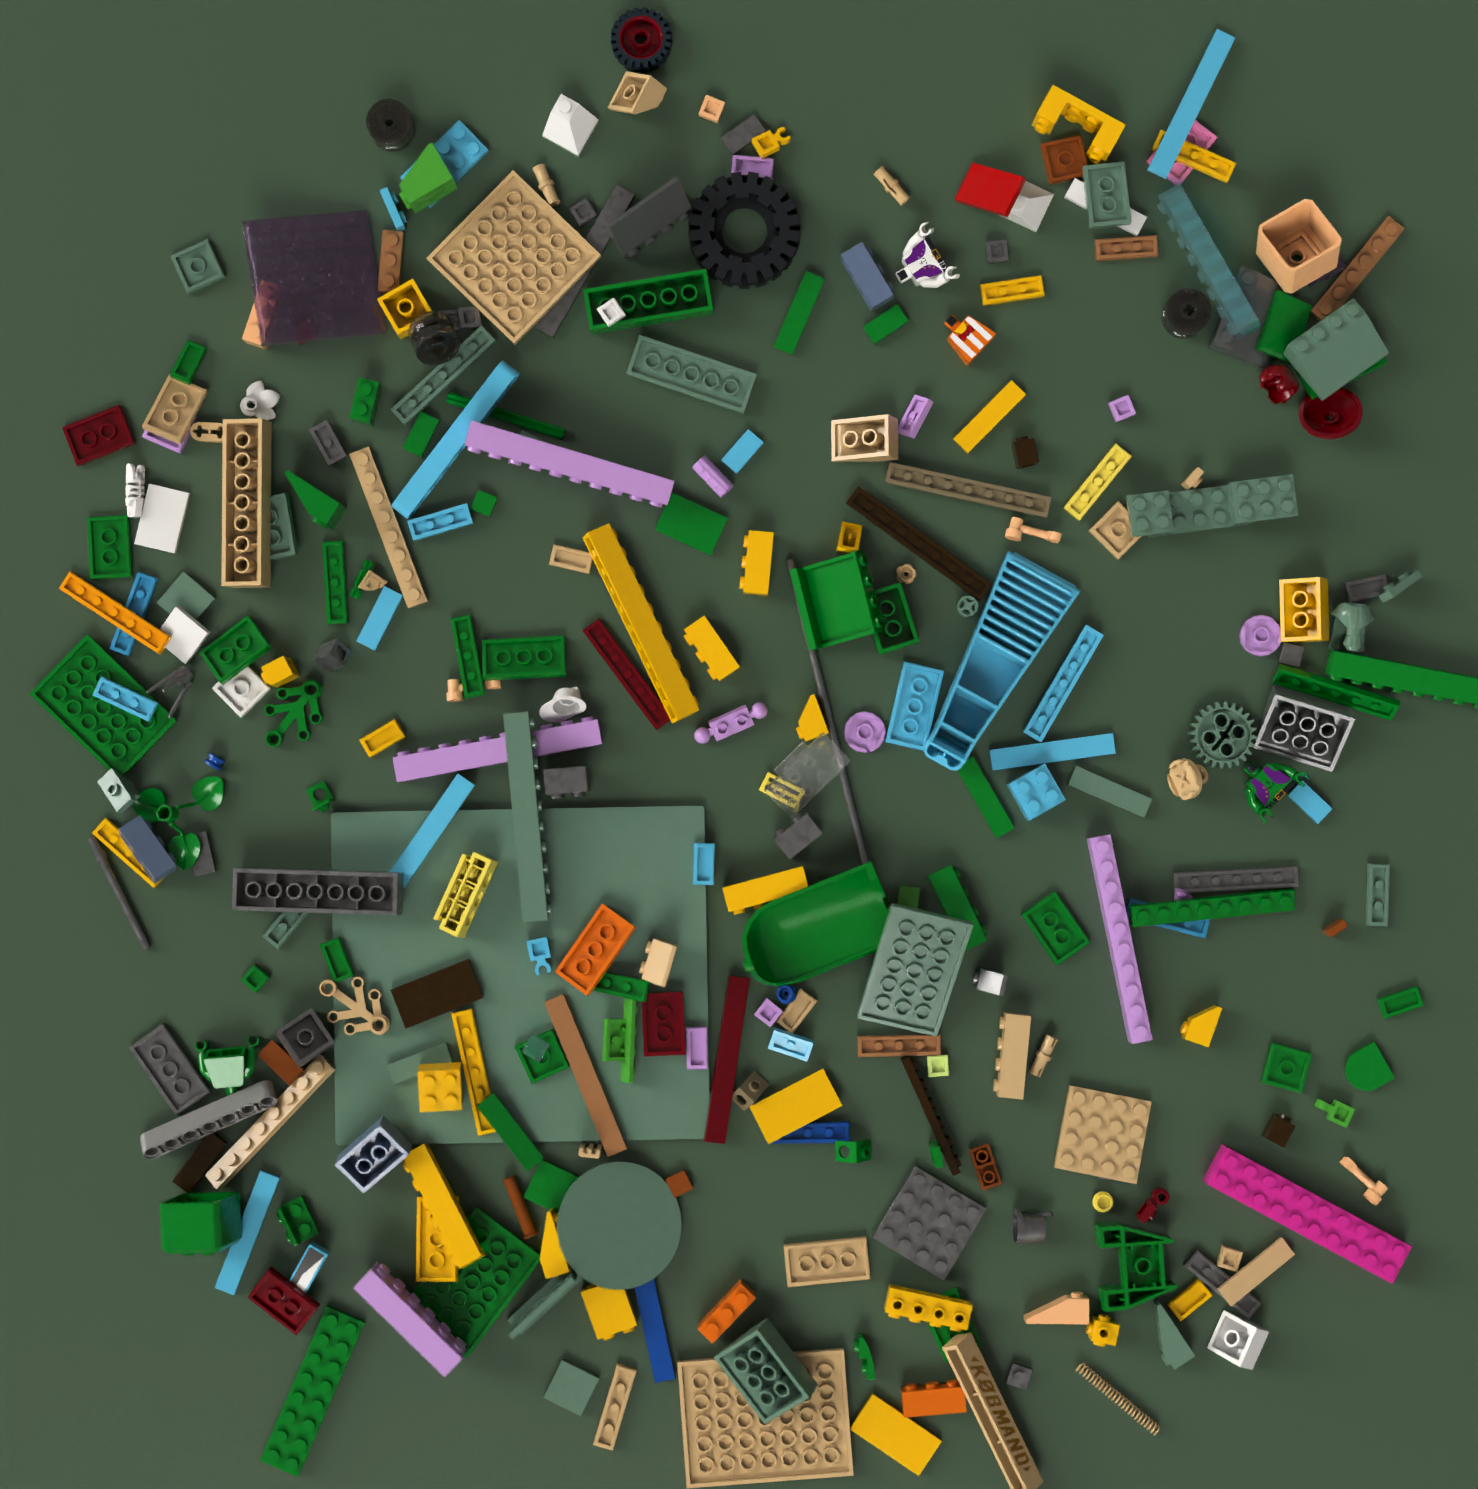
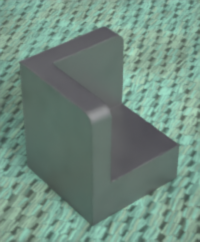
[313,639,351,672]

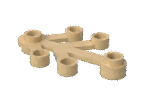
[319,976,390,1035]

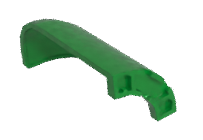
[742,861,890,986]

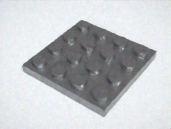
[872,1165,987,1280]

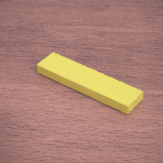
[1063,444,1132,521]

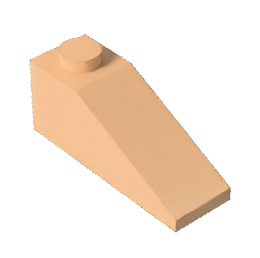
[1024,1291,1089,1324]

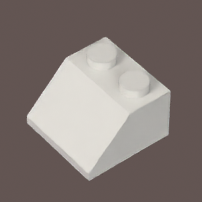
[1207,1310,1269,1370]

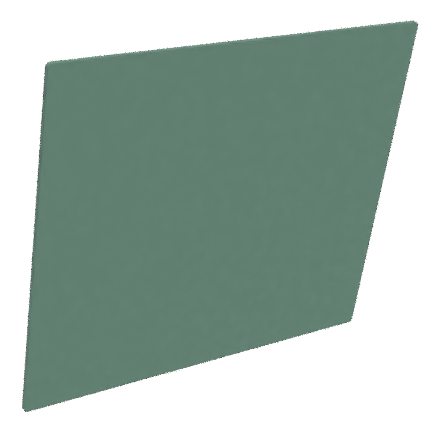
[331,806,710,1146]

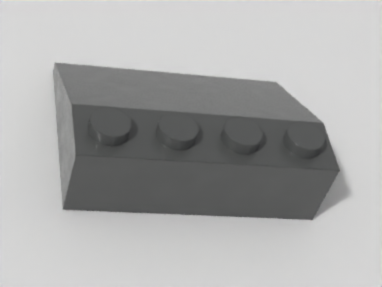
[607,177,692,259]
[1208,266,1294,369]
[1253,684,1356,772]

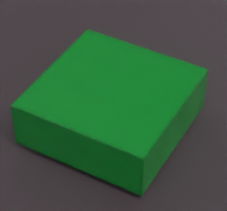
[470,490,498,517]
[241,964,271,993]

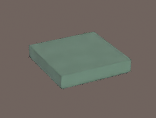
[170,239,226,294]
[157,571,216,621]
[543,1358,600,1416]

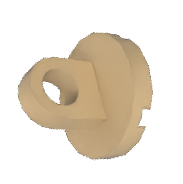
[1167,758,1208,800]

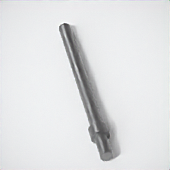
[87,836,151,951]

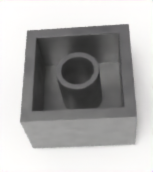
[543,766,590,799]
[774,813,823,859]
[276,1008,335,1068]

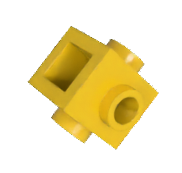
[1086,1314,1120,1347]

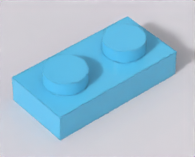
[379,187,407,231]
[768,1027,814,1062]

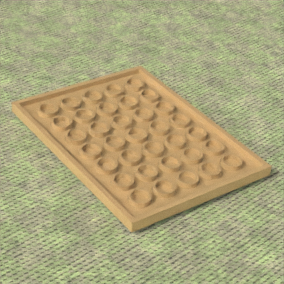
[677,1348,854,1488]

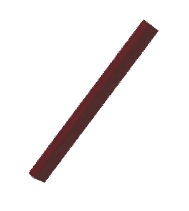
[703,975,750,1144]

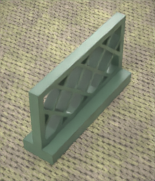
[507,1269,583,1339]

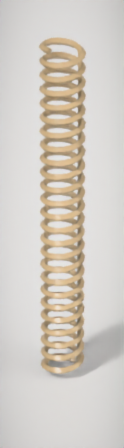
[1076,1363,1160,1436]

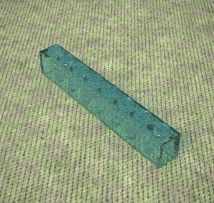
[1157,183,1261,340]

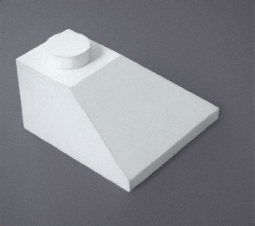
[542,94,599,156]
[1000,181,1054,232]

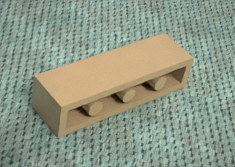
[993,1012,1031,1100]

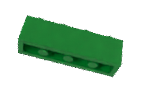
[927,865,988,951]

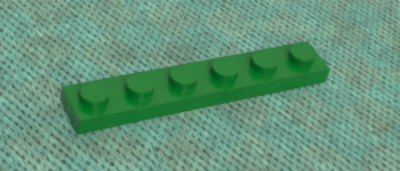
[1273,664,1400,721]

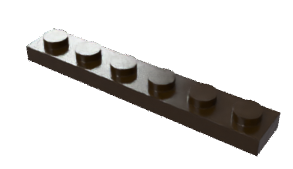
[901,1056,962,1176]

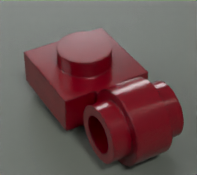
[1135,1187,1169,1224]

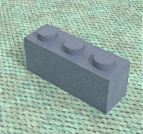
[840,242,895,312]
[119,815,177,884]

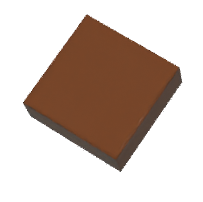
[1322,918,1348,937]
[665,1169,693,1198]

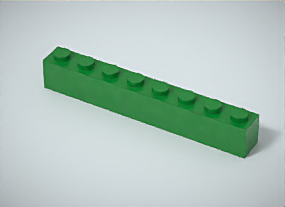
[1325,649,1478,708]

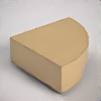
[358,570,387,591]

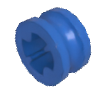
[204,752,226,771]

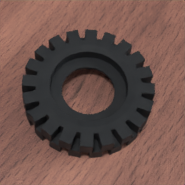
[688,172,801,289]

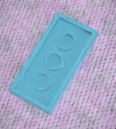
[885,661,944,751]

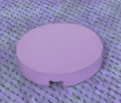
[1239,615,1281,657]
[844,711,886,753]

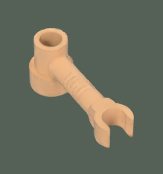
[1005,517,1062,544]
[446,679,501,702]
[1340,1156,1388,1206]

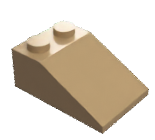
[831,414,898,462]

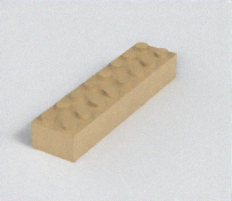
[222,418,272,588]

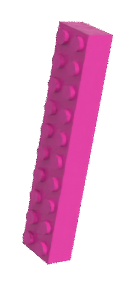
[1202,1144,1412,1284]

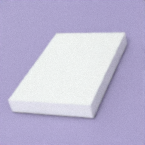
[134,484,190,554]

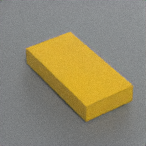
[359,719,406,758]
[1167,1278,1213,1322]

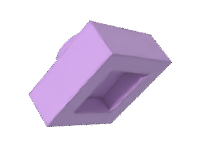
[1108,395,1136,422]
[754,998,783,1027]

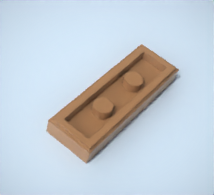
[1094,235,1158,262]

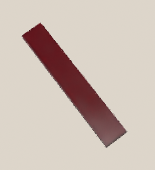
[582,619,670,730]

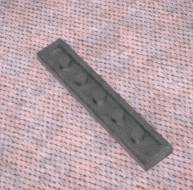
[1172,866,1299,893]

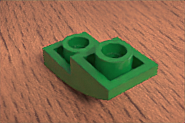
[854,1333,875,1380]

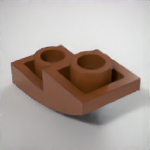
[257,1040,304,1086]
[969,1143,1002,1191]

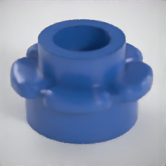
[776,985,796,1004]

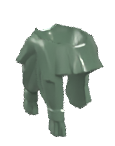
[1328,602,1376,653]

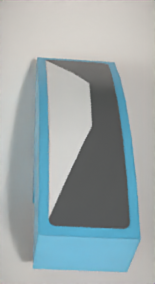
[289,1241,330,1293]

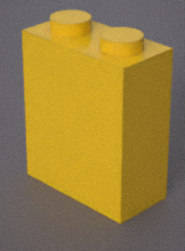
[581,1284,638,1340]

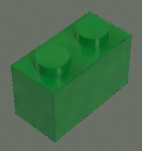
[349,377,382,426]

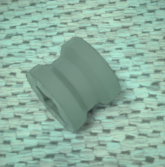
[956,596,978,617]

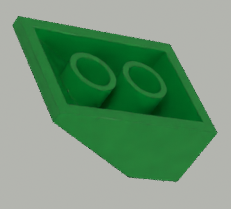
[285,470,347,529]

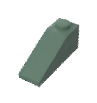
[1153,1299,1195,1370]

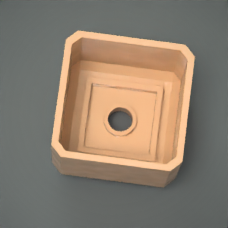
[1256,199,1342,293]

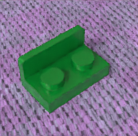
[276,1195,321,1247]

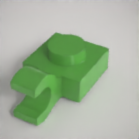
[1314,1098,1355,1128]

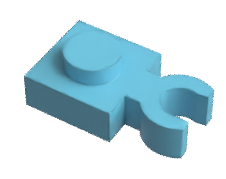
[526,937,552,975]

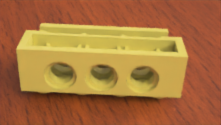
[433,852,499,938]

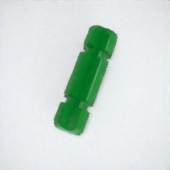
[349,560,375,599]

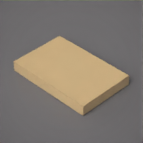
[142,374,208,445]

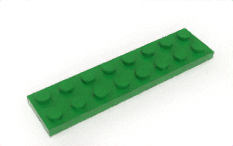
[260,1305,366,1477]

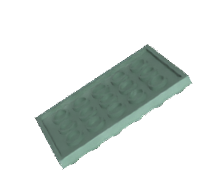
[857,903,973,1037]

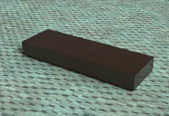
[172,1133,228,1194]

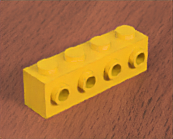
[722,866,808,915]
[884,1284,973,1332]

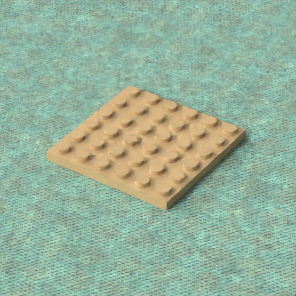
[426,170,602,345]

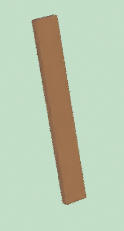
[544,994,627,1157]

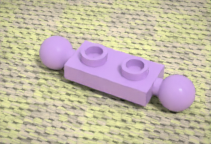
[694,702,768,744]

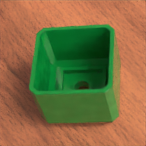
[159,1192,242,1256]

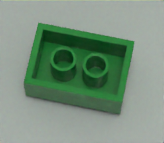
[872,582,920,656]

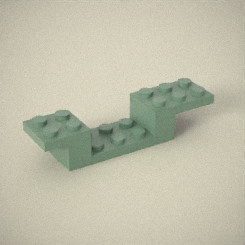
[1126,474,1298,538]

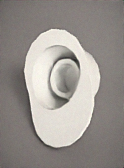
[539,686,586,722]

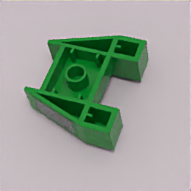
[1094,1222,1177,1312]

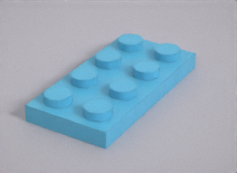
[400,120,489,208]

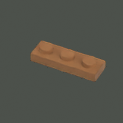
[377,230,404,293]

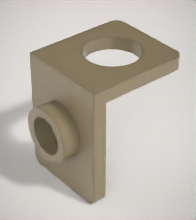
[732,1071,769,1111]

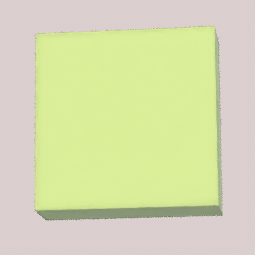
[927,1054,949,1077]

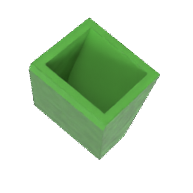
[399,142,458,214]

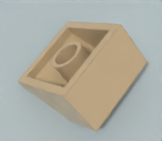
[639,937,678,987]

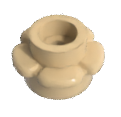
[896,564,916,584]

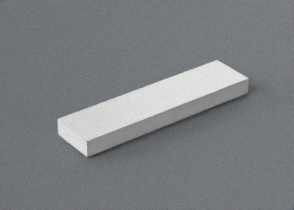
[1064,178,1147,237]

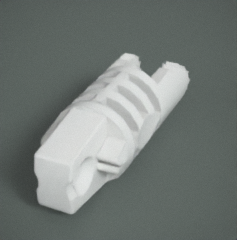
[125,463,145,518]

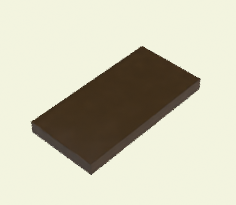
[391,959,484,1029]

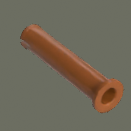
[503,1175,539,1239]

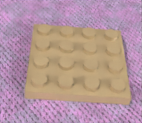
[1054,1085,1152,1184]

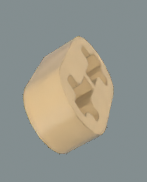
[190,422,223,443]

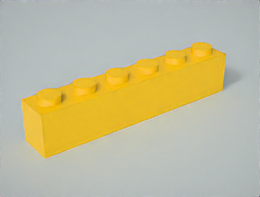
[402,1144,486,1268]

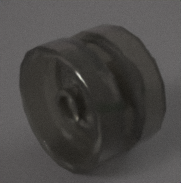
[366,99,415,152]
[1161,288,1212,339]
[408,311,460,365]

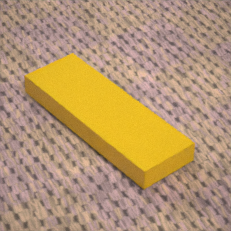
[980,275,1045,306]

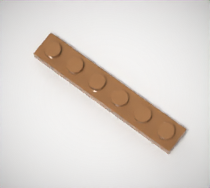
[1310,216,1405,321]

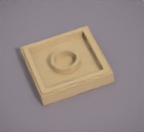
[1089,501,1141,560]

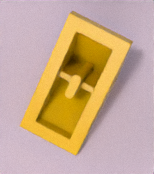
[836,521,863,555]

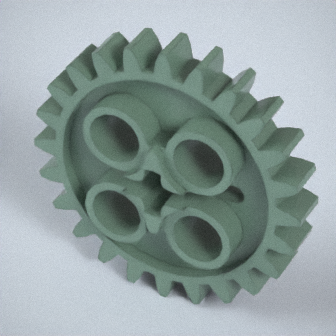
[1188,701,1257,769]

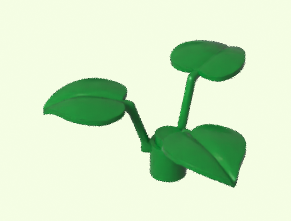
[132,776,224,870]

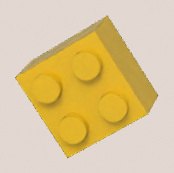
[377,279,436,339]
[417,1062,463,1112]

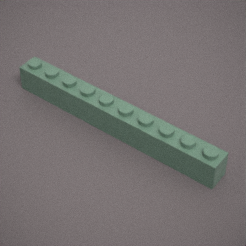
[503,711,552,922]

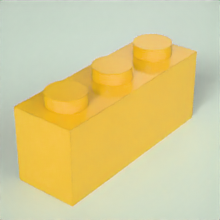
[739,530,774,596]
[683,615,740,682]

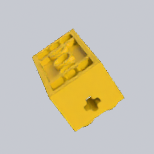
[1032,85,1126,164]

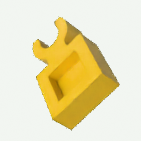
[751,127,791,159]

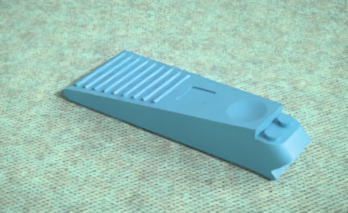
[924,551,1081,770]

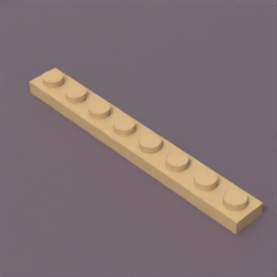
[349,447,428,609]
[205,1054,336,1191]

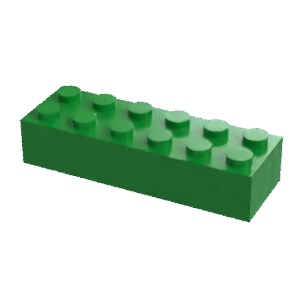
[583,269,713,335]

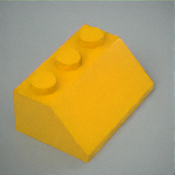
[1279,577,1329,642]

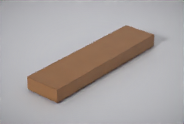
[857,1034,941,1057]

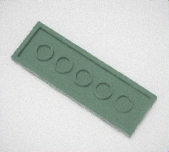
[626,335,757,415]

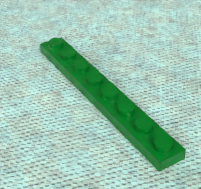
[1130,888,1295,927]

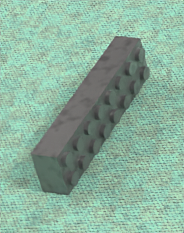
[232,868,404,915]

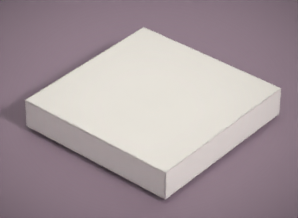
[160,605,210,664]
[212,666,271,718]

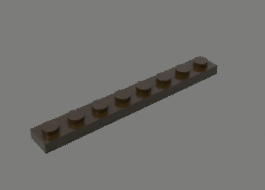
[846,486,992,601]

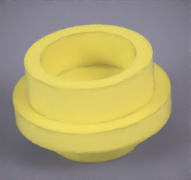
[1092,1191,1114,1213]

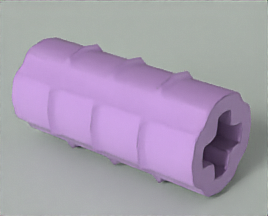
[693,455,733,498]

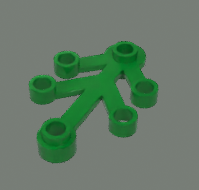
[264,679,323,747]

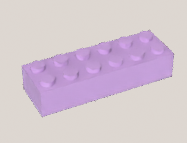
[354,1262,467,1377]

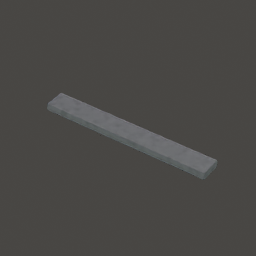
[535,185,635,338]

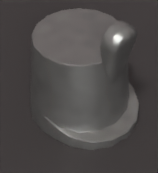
[1012,1207,1053,1245]

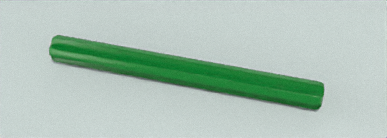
[446,392,565,439]

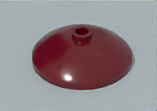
[1299,388,1363,439]

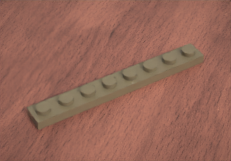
[885,462,1051,518]

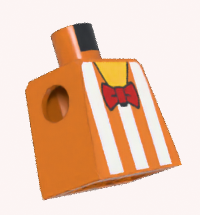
[944,315,996,366]

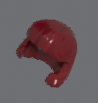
[1259,365,1299,405]

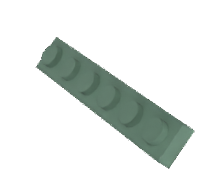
[390,325,496,426]

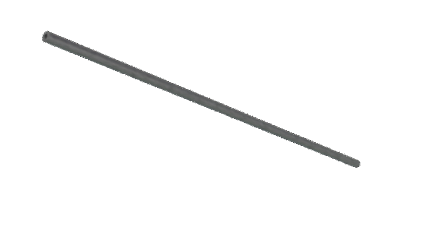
[785,559,869,865]

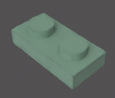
[1378,570,1422,603]

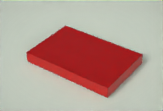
[955,163,1026,217]

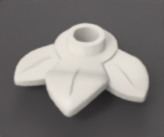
[240,381,280,421]

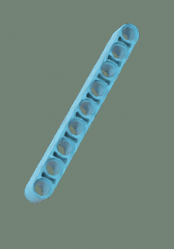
[391,360,520,519]

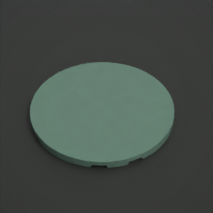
[557,1162,682,1290]

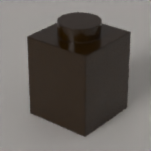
[1011,436,1039,469]
[1261,1113,1296,1148]

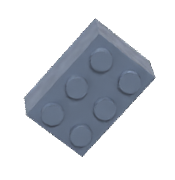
[334,1116,412,1193]

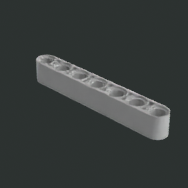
[140,1080,277,1159]

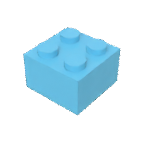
[1006,764,1066,821]

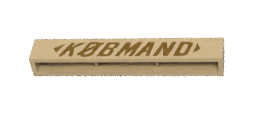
[942,1333,1044,1489]

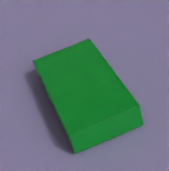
[863,304,909,345]
[170,340,207,385]
[403,411,440,458]
[320,937,355,983]
[1377,986,1424,1019]
[929,1140,944,1168]

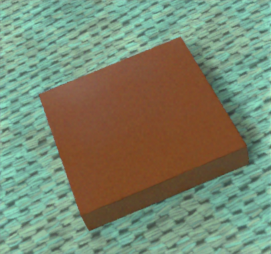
[1040,134,1088,185]

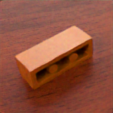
[697,1279,756,1344]
[900,1380,967,1418]

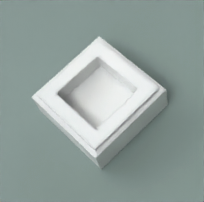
[597,297,626,327]

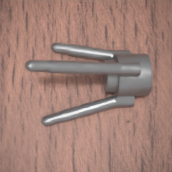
[146,666,194,719]

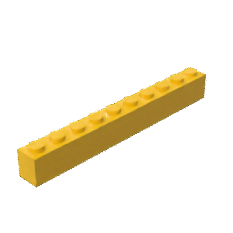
[582,523,699,724]

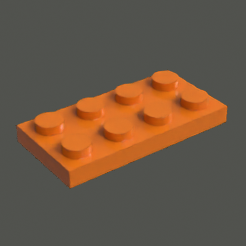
[555,903,637,996]

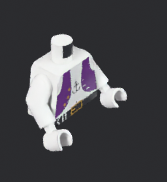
[895,222,960,288]

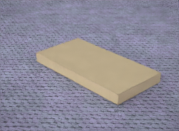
[783,1236,871,1287]

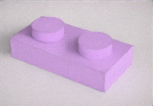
[898,395,934,439]

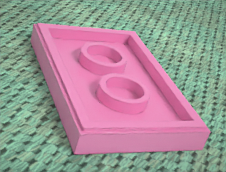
[1146,120,1217,187]

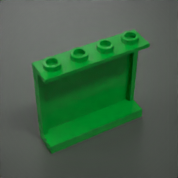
[789,550,884,651]

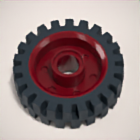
[611,7,672,73]

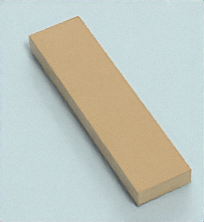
[1217,1237,1295,1307]
[593,1363,637,1451]

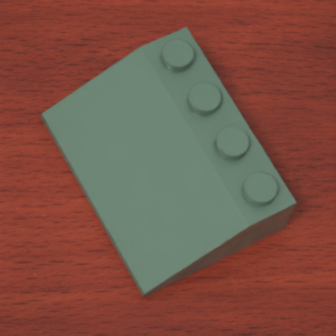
[1283,298,1389,401]
[714,1318,818,1424]

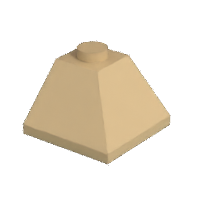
[608,71,667,114]

